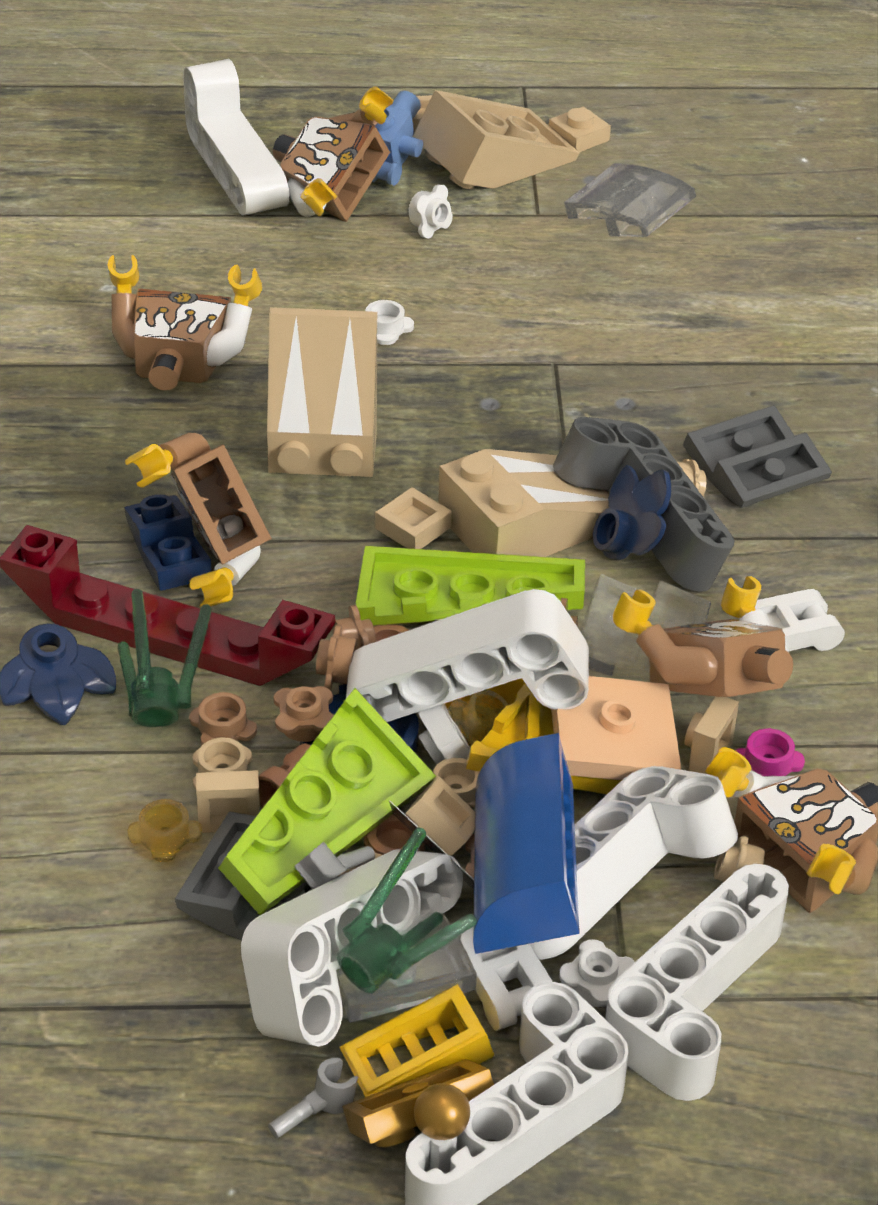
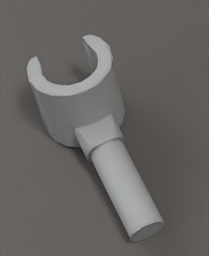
[294,842,375,889]
[268,1058,358,1138]

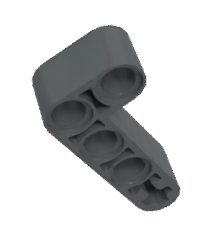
[553,417,735,592]

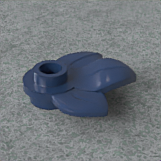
[593,465,671,561]
[0,624,116,725]

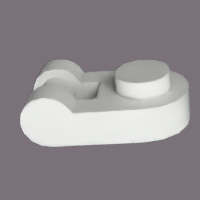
[739,589,845,651]
[459,922,552,1031]

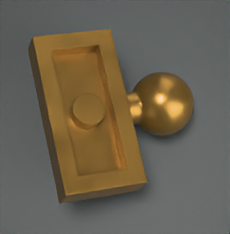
[342,1059,494,1147]

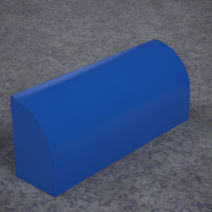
[473,733,580,954]

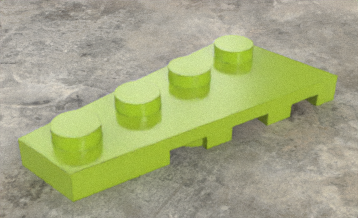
[355,546,585,626]
[218,688,436,915]

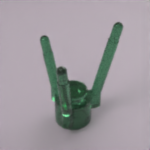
[118,589,212,727]
[337,827,477,994]

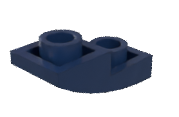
[124,494,212,591]

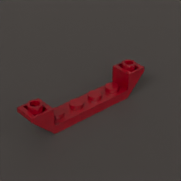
[0,525,336,686]

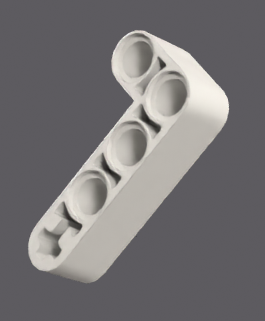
[183,59,289,216]
[346,589,589,722]
[530,766,738,960]
[241,849,463,1047]
[605,864,789,1101]
[405,982,629,1205]

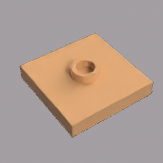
[551,676,681,780]

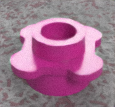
[735,728,805,776]

